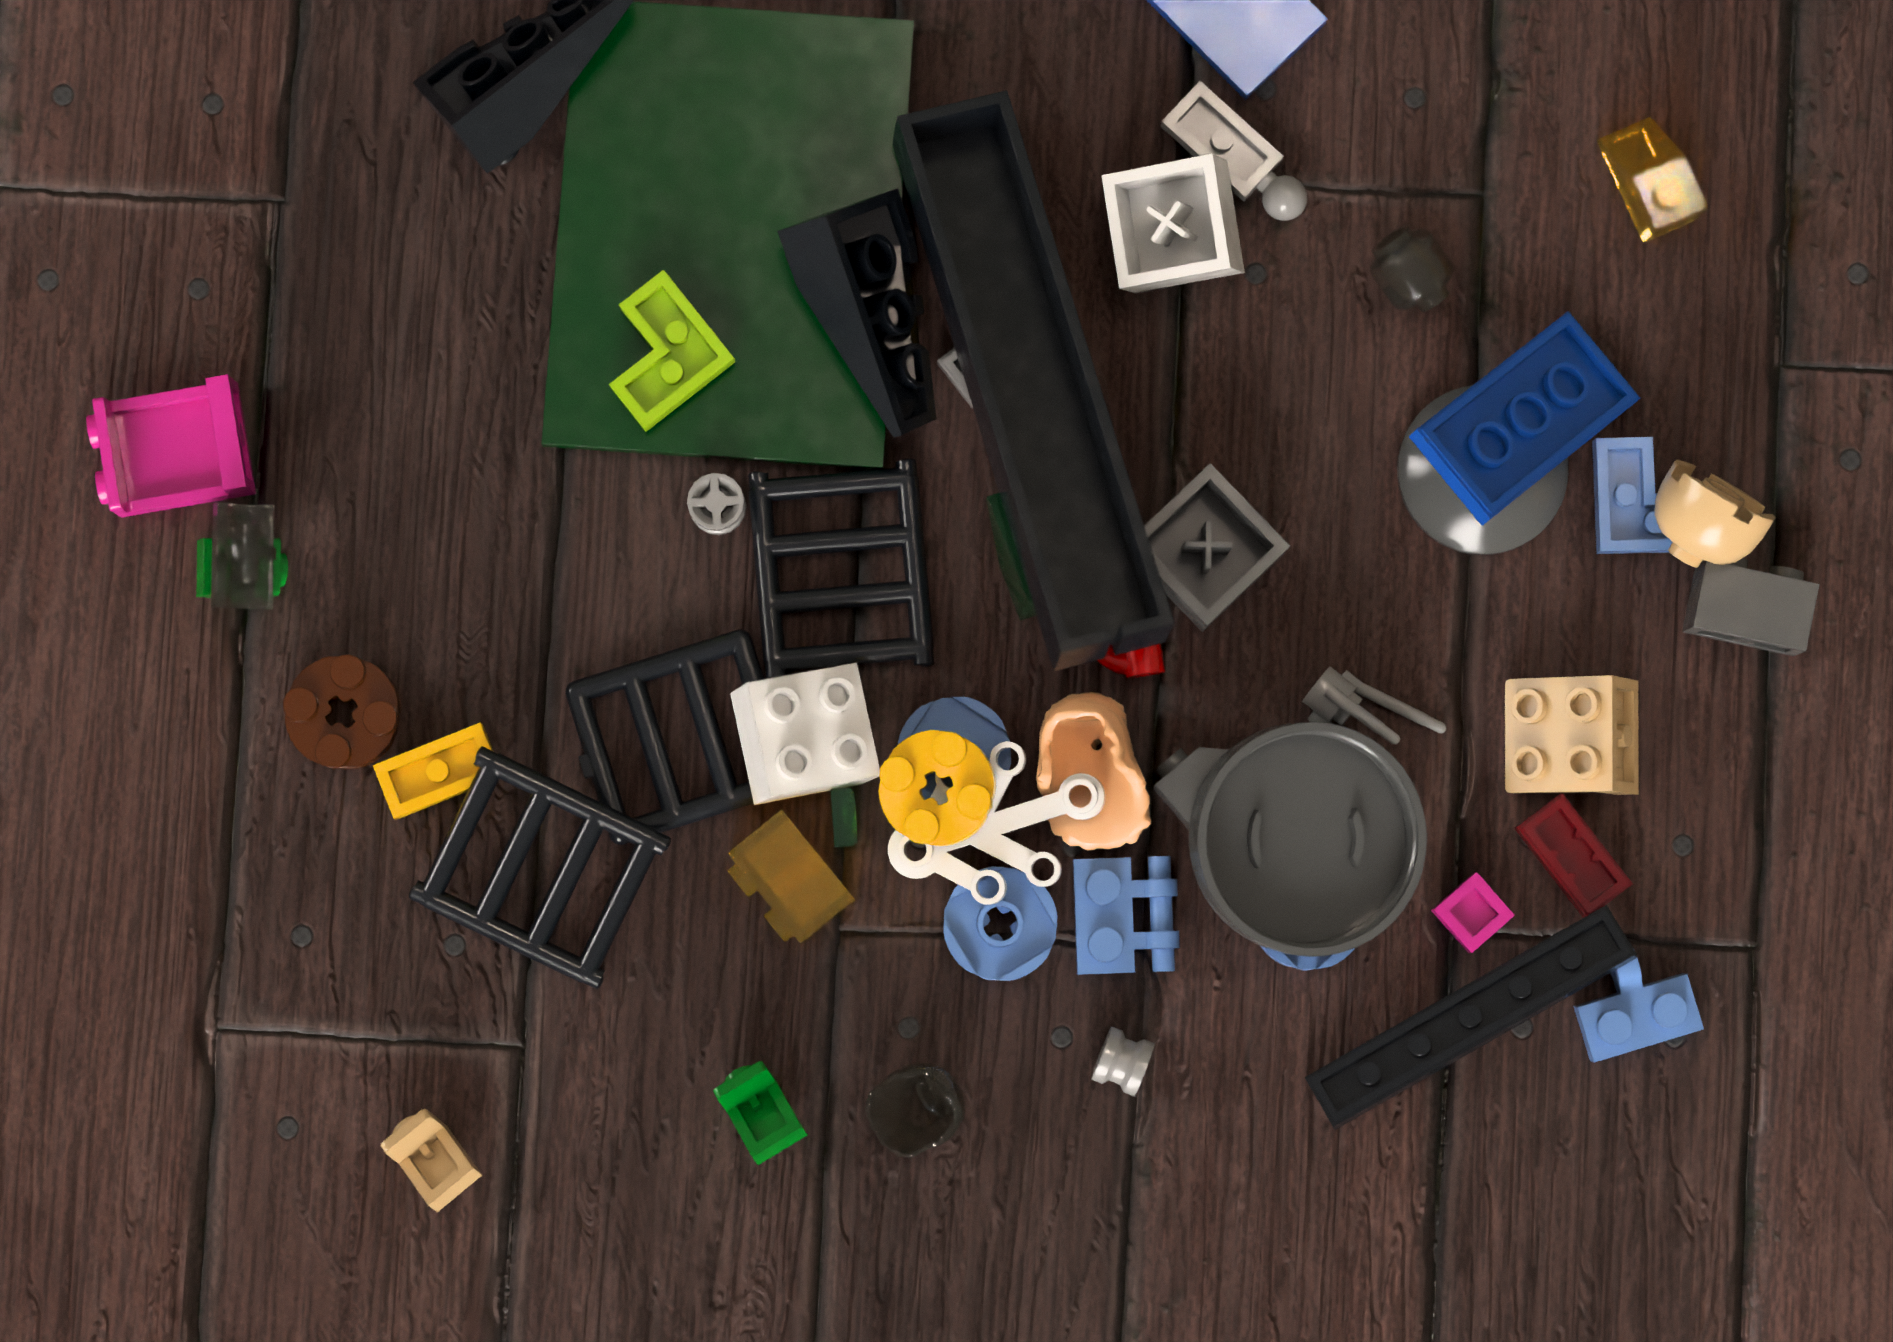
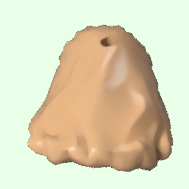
[1036,692,1151,851]

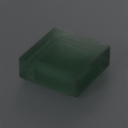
[831,787,858,849]

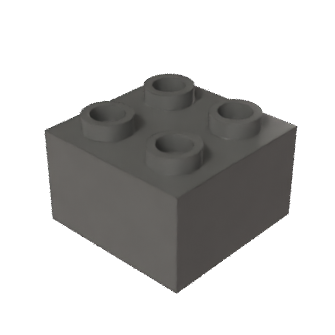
[1144,463,1290,632]

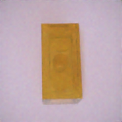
[727,809,856,944]

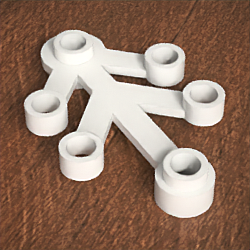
[888,741,1106,905]

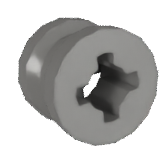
[687,473,746,535]
[1091,1026,1155,1097]

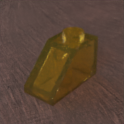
[1597,117,1708,243]

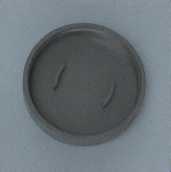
[1189,722,1427,957]

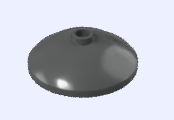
[1397,386,1569,555]

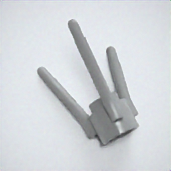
[1302,666,1446,745]

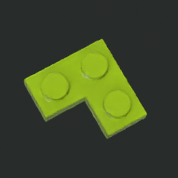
[609,269,736,432]

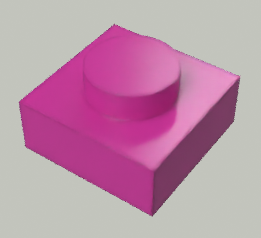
[1431,872,1515,954]

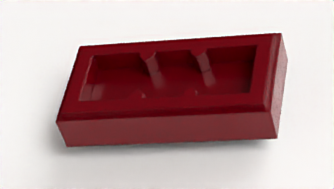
[1514,793,1633,918]

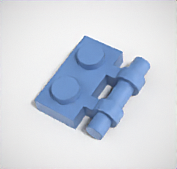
[1073,856,1180,975]

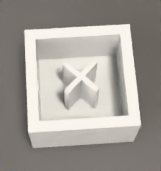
[1101,154,1245,293]
[730,663,880,805]

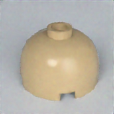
[1654,460,1776,568]

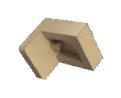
[381,1109,482,1212]

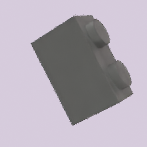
[1682,558,1820,656]

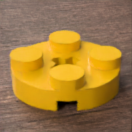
[879,730,996,846]

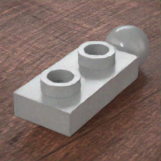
[1160,81,1307,221]

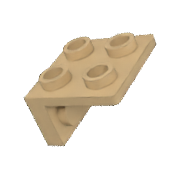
[1505,675,1639,795]

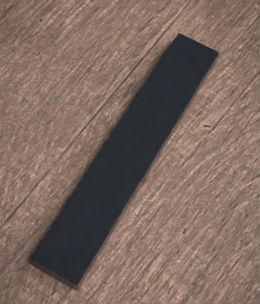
[1305,905,1637,1130]

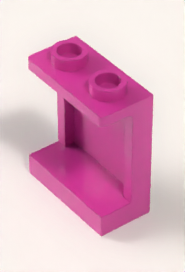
[86,374,256,518]

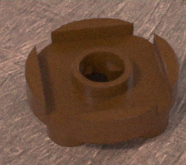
[283,655,401,770]

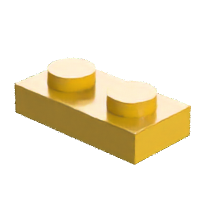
[373,723,493,820]

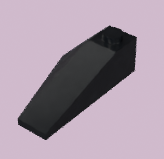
[413,0,634,174]
[777,188,937,437]

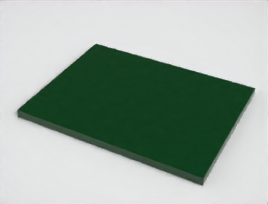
[541,1,914,469]

